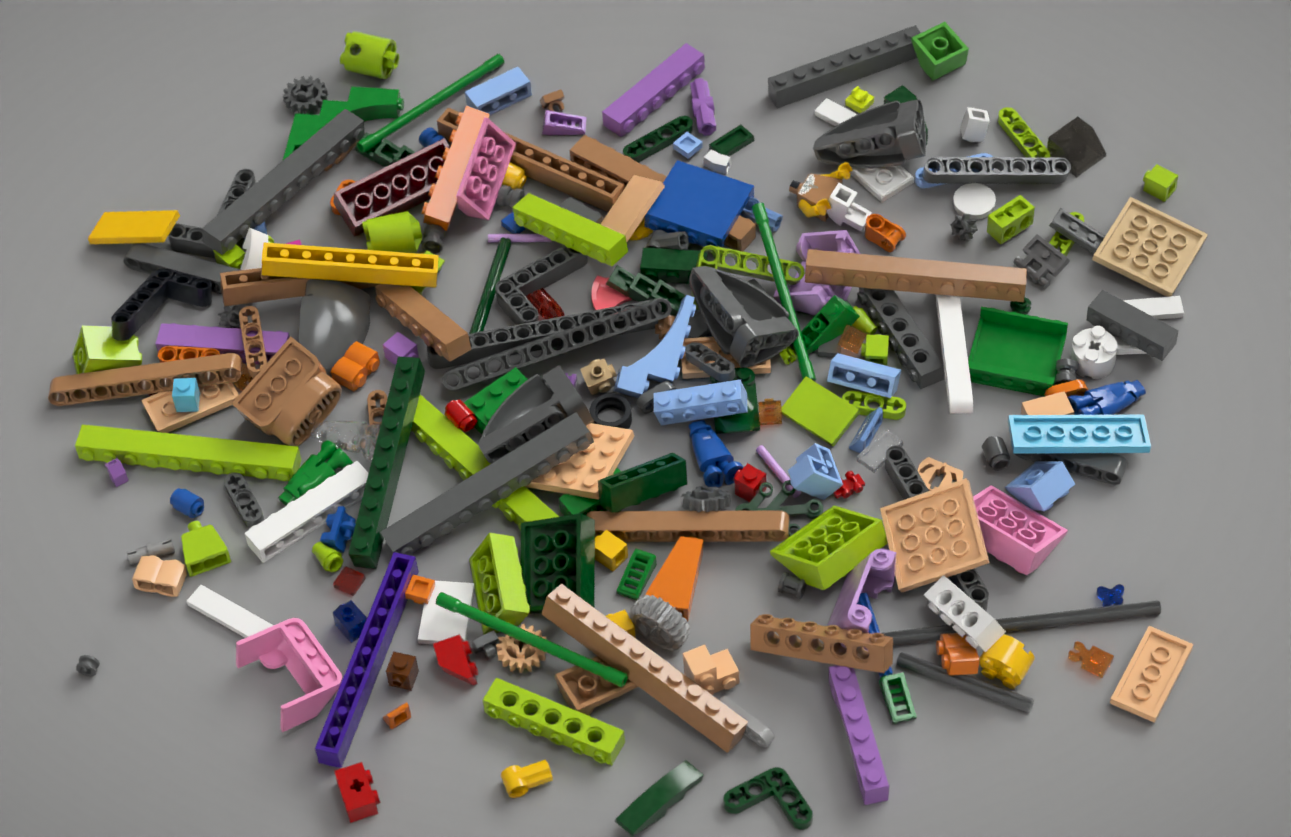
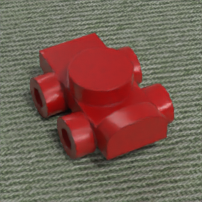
[833,471,865,499]

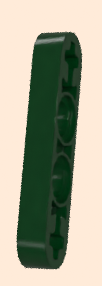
[623,116,693,163]

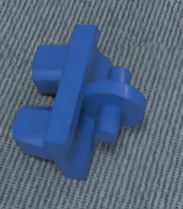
[320,506,356,553]

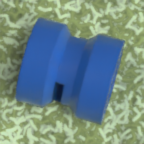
[419,127,448,148]

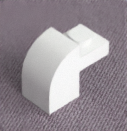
[826,183,872,231]

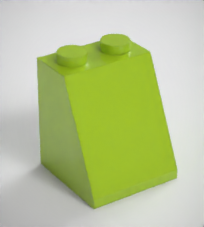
[72,326,142,374]

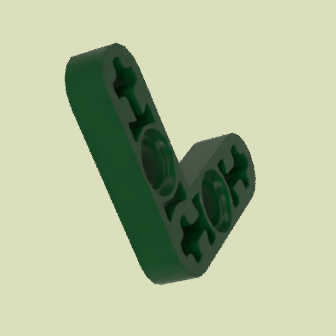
[723,767,813,830]

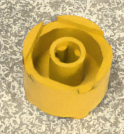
[979,634,1035,689]

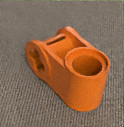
[865,214,906,252]

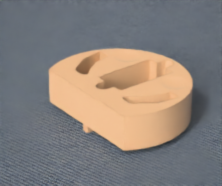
[918,457,963,491]

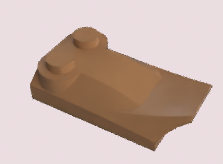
[555,656,638,716]

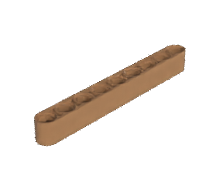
[48,353,242,406]
[586,511,789,542]

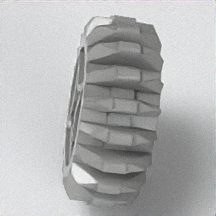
[629,595,690,651]

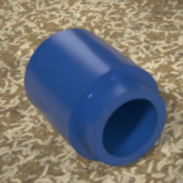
[170,488,204,518]

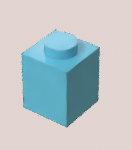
[172,378,200,412]

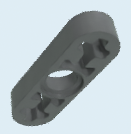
[685,342,735,382]
[224,473,264,528]

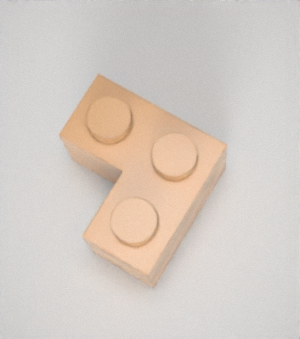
[683,645,739,695]

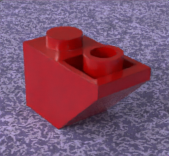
[433,634,479,685]

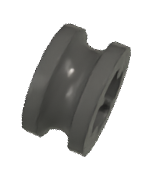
[76,655,100,676]

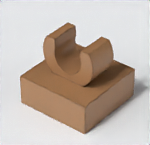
[540,89,565,111]

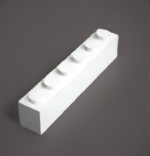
[245,461,369,563]

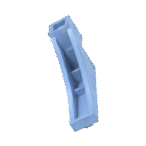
[613,295,696,398]

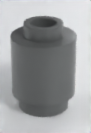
[982,436,1010,471]

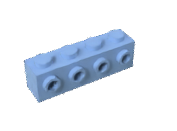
[654,380,748,426]

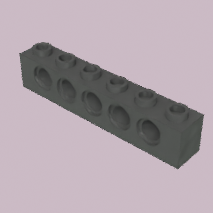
[857,287,944,389]

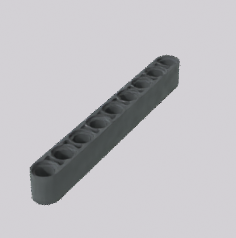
[885,445,989,611]

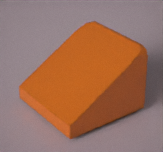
[383,702,411,729]

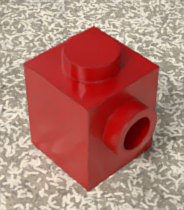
[734,463,767,502]

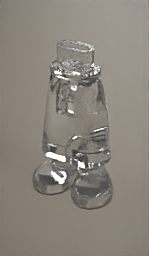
[311,420,381,461]

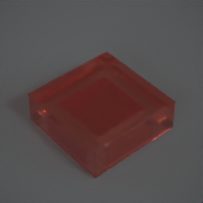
[333,566,366,596]

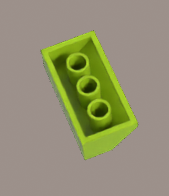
[469,533,530,635]

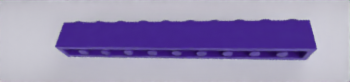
[315,552,419,768]

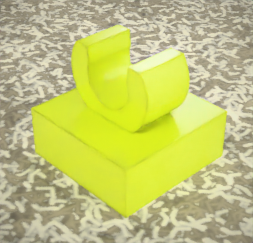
[845,86,874,113]

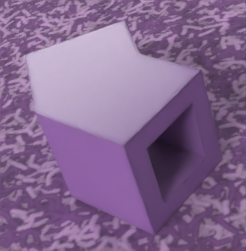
[104,458,129,487]

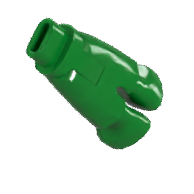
[278,440,353,506]

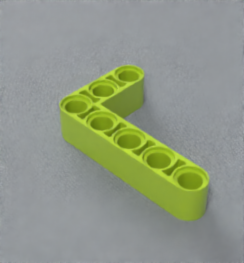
[691,245,805,310]

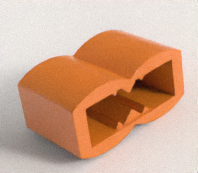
[331,341,380,391]
[936,633,979,675]

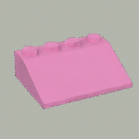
[457,117,516,220]
[973,485,1068,575]

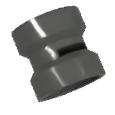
[497,185,525,208]
[421,224,445,254]
[1055,359,1078,385]

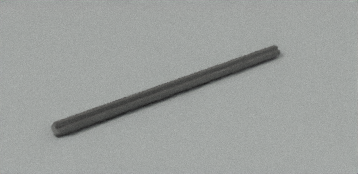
[882,600,1161,645]

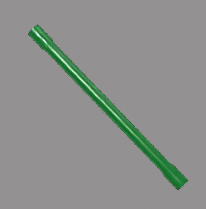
[356,54,505,153]
[752,203,816,381]
[436,592,628,688]

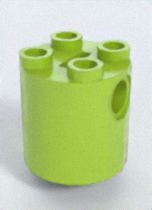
[340,31,400,79]
[362,211,423,253]

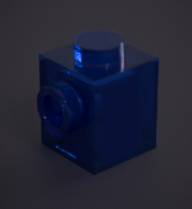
[332,600,367,643]

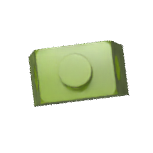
[181,521,231,577]

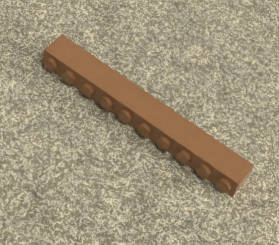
[437,108,624,212]
[569,135,756,251]
[805,249,1027,302]
[542,584,748,753]

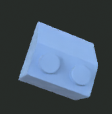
[1005,461,1075,511]

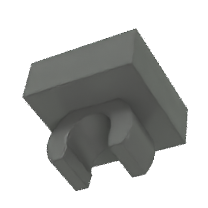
[471,630,498,660]

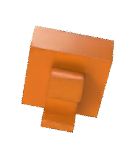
[405,575,435,605]

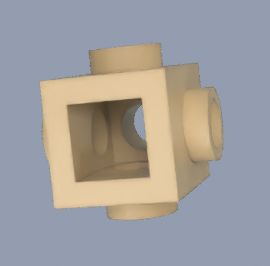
[580,358,617,395]

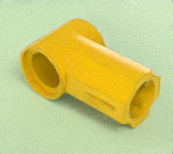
[501,759,553,798]

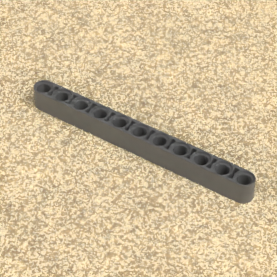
[442,298,672,390]
[427,300,662,369]

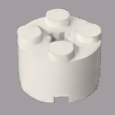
[1071,326,1117,379]

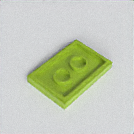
[779,376,860,447]

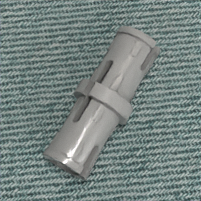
[127,538,175,566]

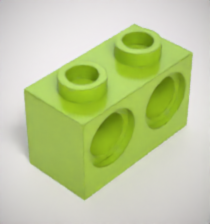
[987,195,1035,244]

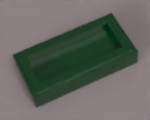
[709,124,754,157]

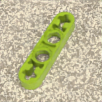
[998,107,1050,158]

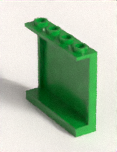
[968,306,1068,397]

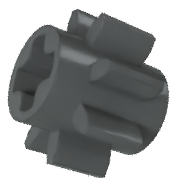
[950,214,978,241]
[218,306,240,328]

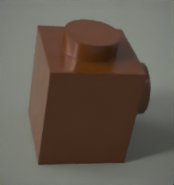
[386,651,419,691]

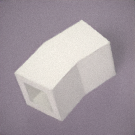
[703,149,731,175]

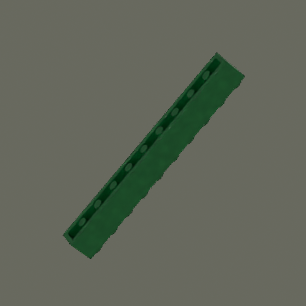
[348,356,425,569]

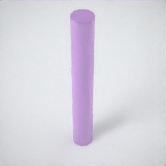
[488,234,552,243]
[756,445,801,498]

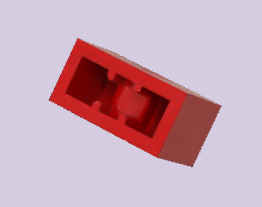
[334,762,380,823]

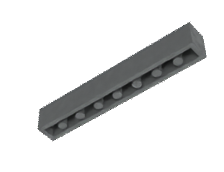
[768,25,921,108]

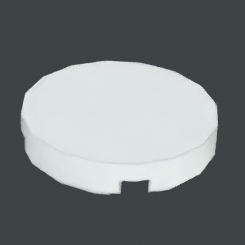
[953,183,996,220]

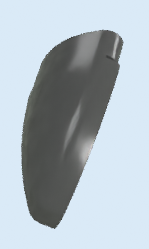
[813,99,926,168]
[689,266,799,368]
[299,279,371,378]
[479,365,594,464]

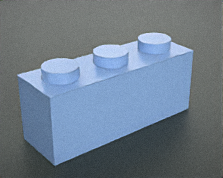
[465,67,532,115]
[827,353,901,398]

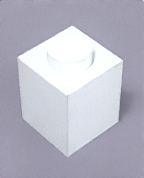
[960,107,990,143]

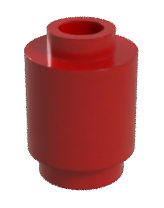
[444,400,477,432]

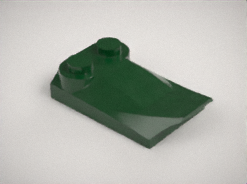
[710,367,760,434]

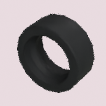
[589,393,632,429]

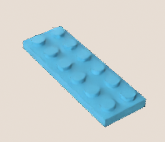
[1008,415,1151,454]

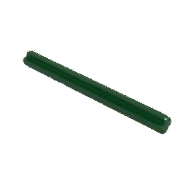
[469,237,511,334]

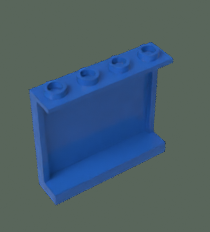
[645,160,754,248]

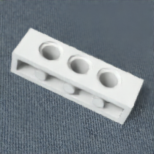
[924,576,1006,652]

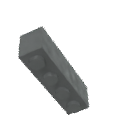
[1086,290,1179,361]

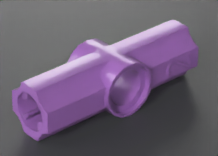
[690,78,716,136]

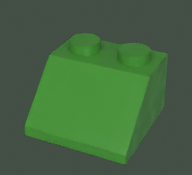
[911,21,969,81]

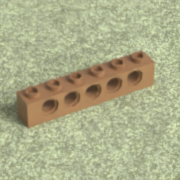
[750,614,893,673]

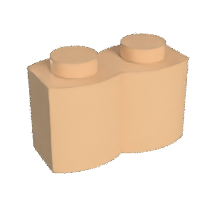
[132,555,187,597]

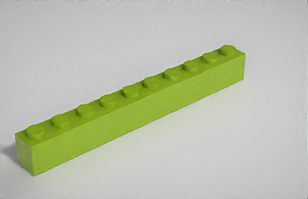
[411,394,559,531]
[75,424,302,481]

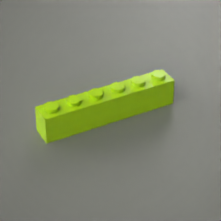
[512,193,628,266]

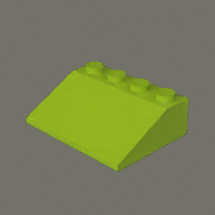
[770,506,888,590]

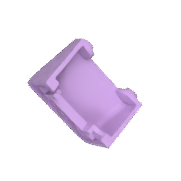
[773,230,860,316]
[827,549,896,652]

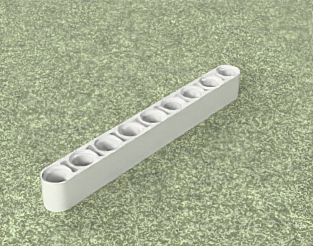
[935,294,973,414]

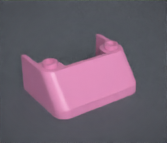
[236,618,342,732]

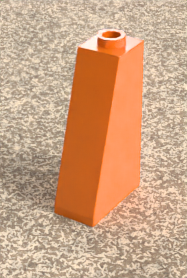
[644,536,703,621]

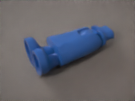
[1067,380,1146,415]
[688,420,744,488]

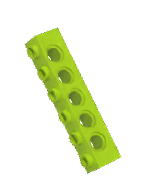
[483,677,625,765]

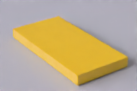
[88,210,180,244]

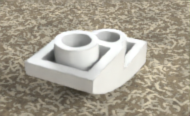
[240,228,268,270]

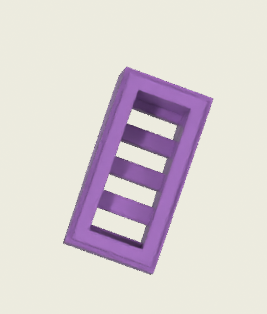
[542,110,586,135]

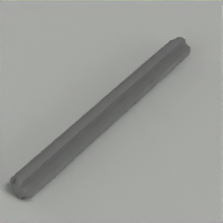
[897,652,1034,712]

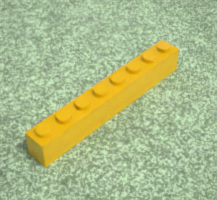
[262,242,439,288]

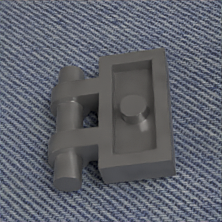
[1013,234,1070,288]

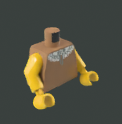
[789,162,853,222]

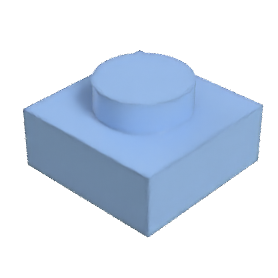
[673,132,702,159]

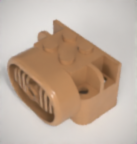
[232,336,342,446]

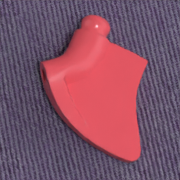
[591,275,632,310]

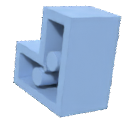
[788,443,843,500]

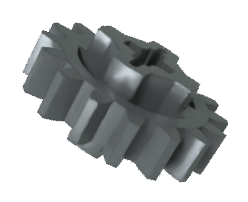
[283,76,328,114]
[681,486,731,512]

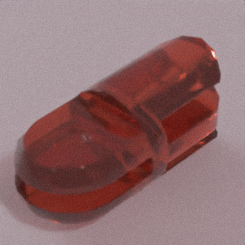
[526,287,565,320]

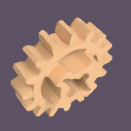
[496,624,546,673]

